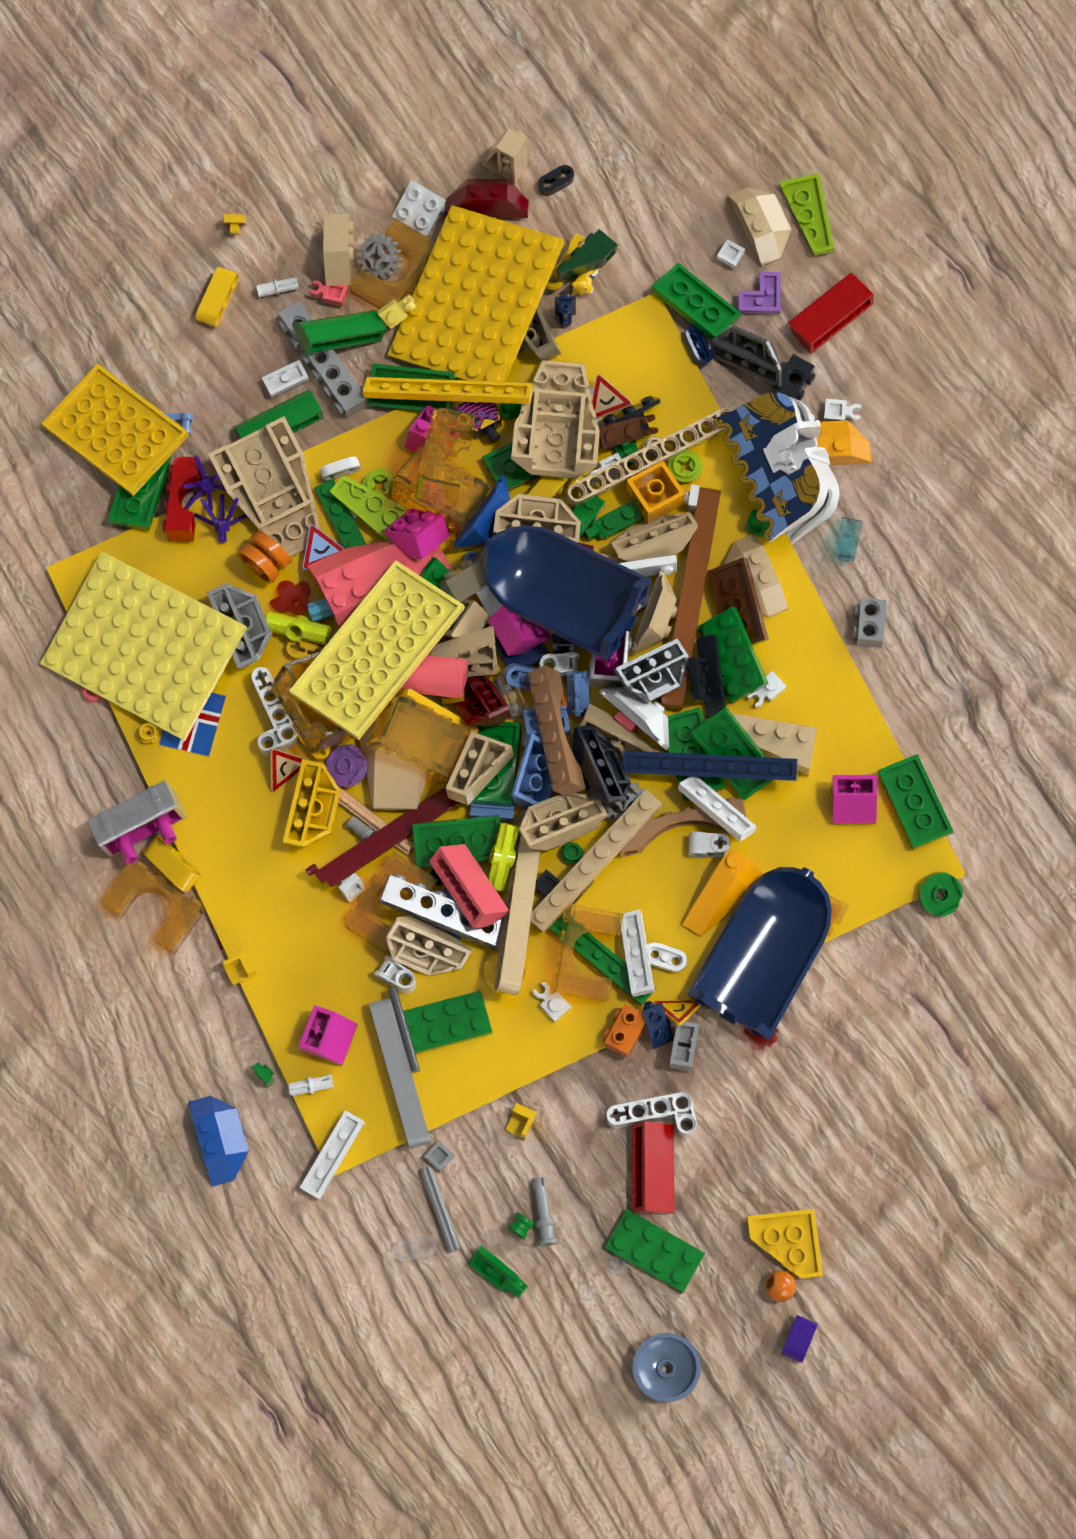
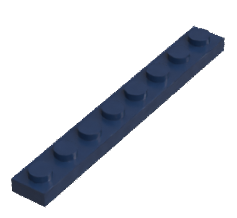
[623,751,798,781]

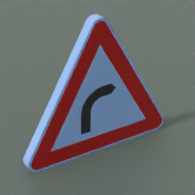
[303,525,344,570]

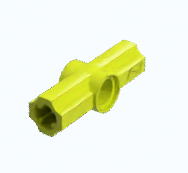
[266,612,332,645]
[488,823,519,891]

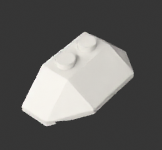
[599,687,669,750]

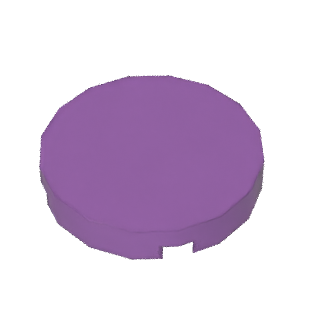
[326,744,368,788]

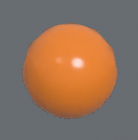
[765,1271,796,1302]

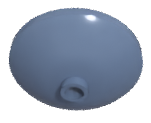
[633,1333,701,1402]

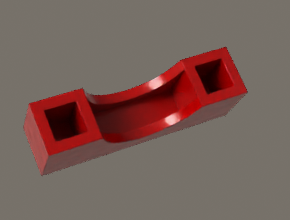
[163,457,202,541]

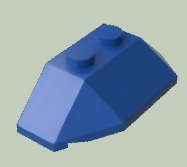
[453,475,510,551]
[189,1096,249,1187]

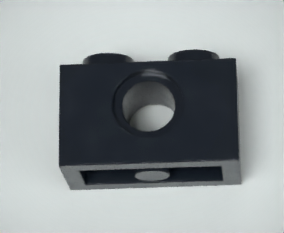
[771,354,816,401]

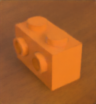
[603,1004,646,1059]

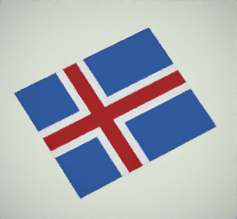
[159,693,226,756]

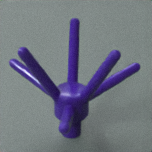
[183,455,227,511]
[194,494,248,542]

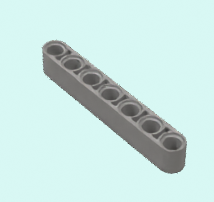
[369,998,431,1149]

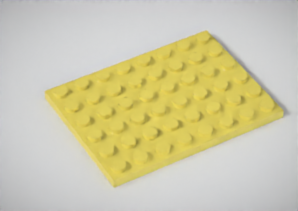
[40,551,247,741]

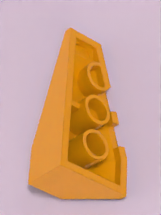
[682,848,764,937]

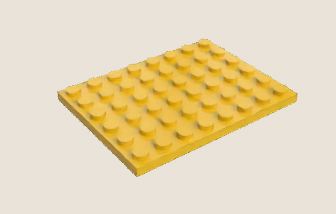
[387,205,565,382]

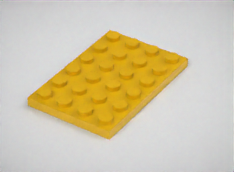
[41,363,190,496]

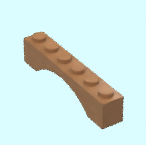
[527,665,585,796]
[619,797,747,858]

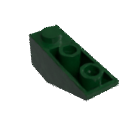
[556,229,618,281]

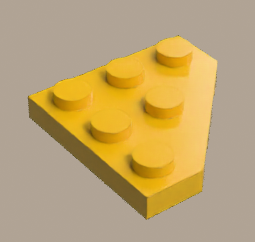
[747,1209,823,1279]

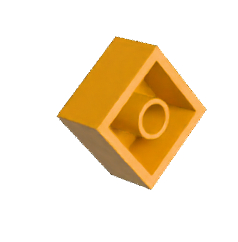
[626,461,685,524]

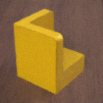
[222,951,257,985]
[506,1103,537,1140]

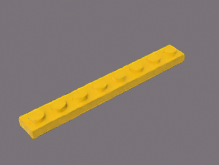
[363,377,533,404]

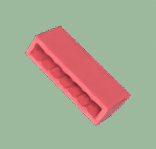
[398,655,468,698]
[429,844,509,928]

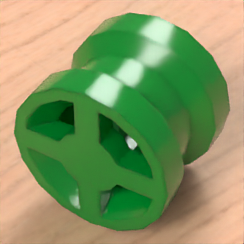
[507,1212,535,1240]

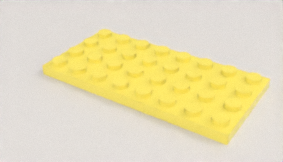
[289,560,465,740]

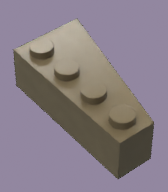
[524,302,561,361]
[437,549,487,602]

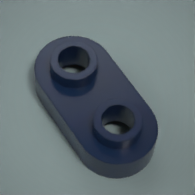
[682,326,713,367]

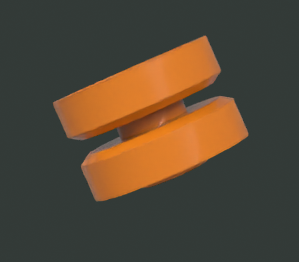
[237,530,292,584]

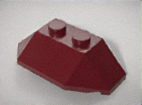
[445,178,529,218]
[454,675,510,727]

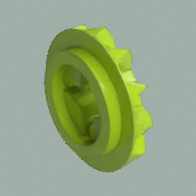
[668,450,702,484]
[363,469,397,499]

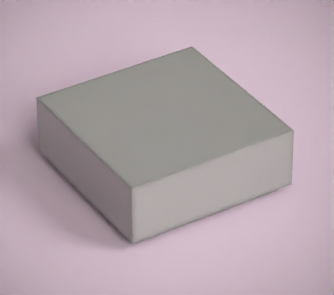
[423,1140,455,1172]

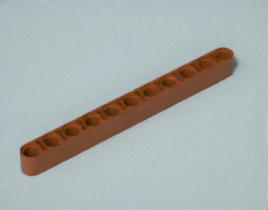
[661,487,721,710]

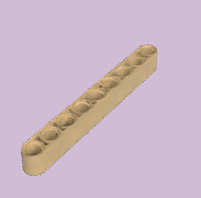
[565,408,732,506]
[494,809,540,996]

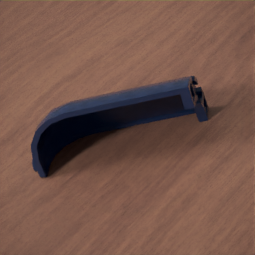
[483,525,651,660]
[687,867,832,1040]

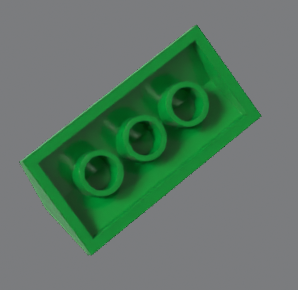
[367,363,455,415]

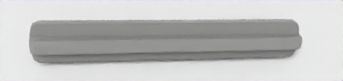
[421,1167,460,1252]

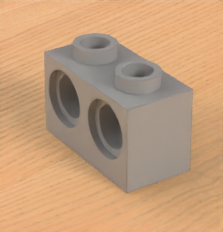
[853,598,887,647]
[669,1021,699,1072]

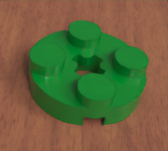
[918,872,963,916]

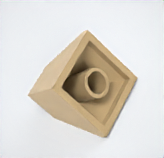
[443,599,491,637]

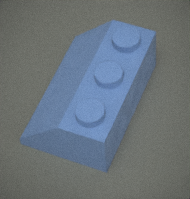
[511,734,553,810]

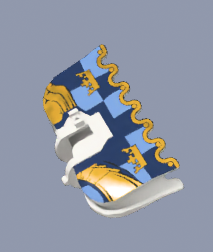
[714,392,840,545]

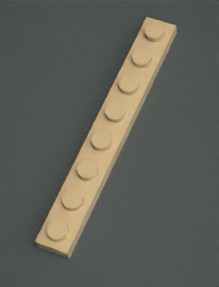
[530,789,662,933]

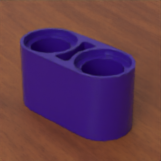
[781,1315,818,1363]

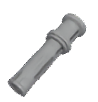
[531,1177,558,1247]

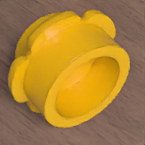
[138,723,159,743]

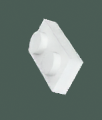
[262,360,309,398]

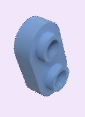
[503,663,536,691]

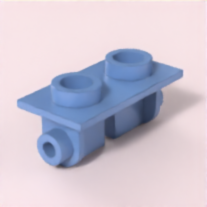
[567,671,589,716]

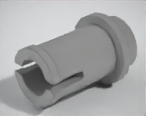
[346,816,375,841]

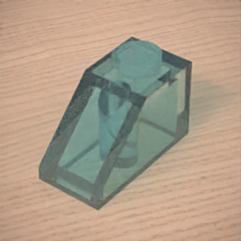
[833,517,863,562]

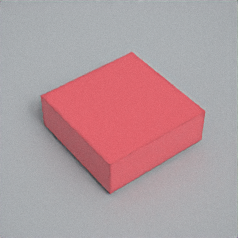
[614,712,638,732]

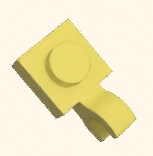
[377,294,416,329]

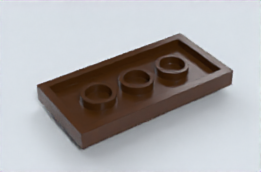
[707,557,769,646]

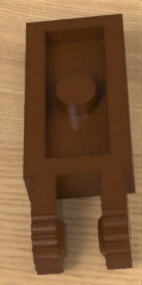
[599,414,658,449]

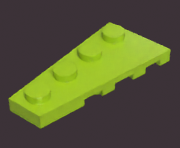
[779,173,835,256]
[329,475,409,541]

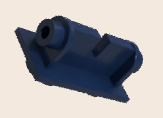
[555,294,576,327]
[642,1001,673,1049]

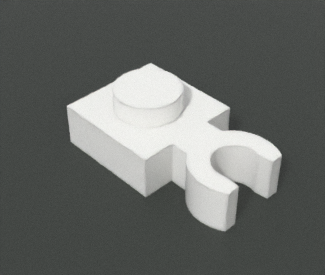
[824,399,861,422]
[747,671,787,709]
[533,982,571,1022]

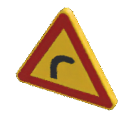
[653,1000,701,1026]

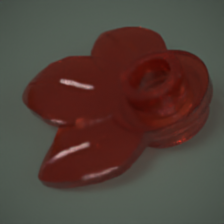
[270,580,310,615]

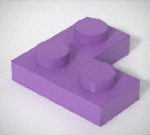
[738,272,781,314]

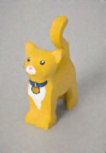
[546,233,599,296]

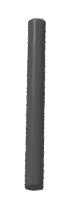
[388,987,420,1073]

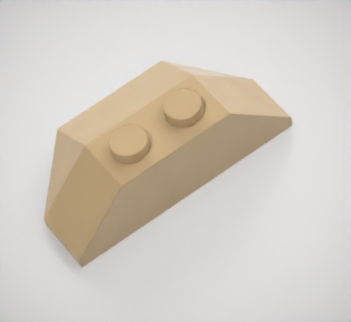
[728,188,791,267]
[493,494,581,543]
[611,512,698,562]
[724,534,788,618]
[630,571,678,656]
[519,793,608,851]
[385,916,472,976]

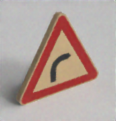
[592,374,632,419]
[270,748,308,792]

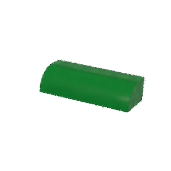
[294,310,386,354]
[233,389,324,439]

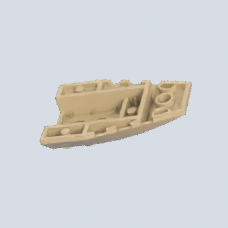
[511,360,600,478]
[208,416,321,557]
[359,692,444,810]

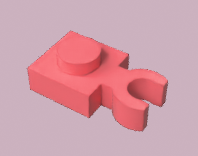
[309,280,349,307]

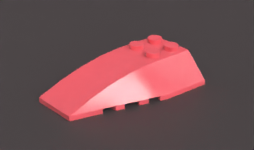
[307,540,451,630]

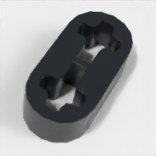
[538,165,574,196]

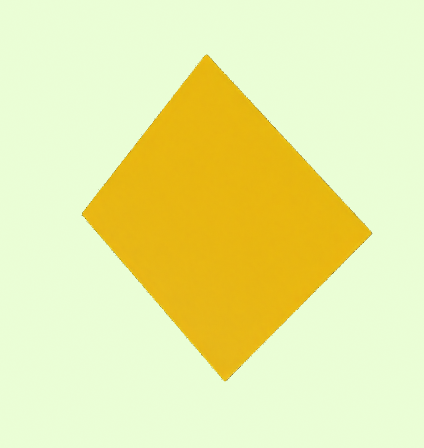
[47,293,965,1177]

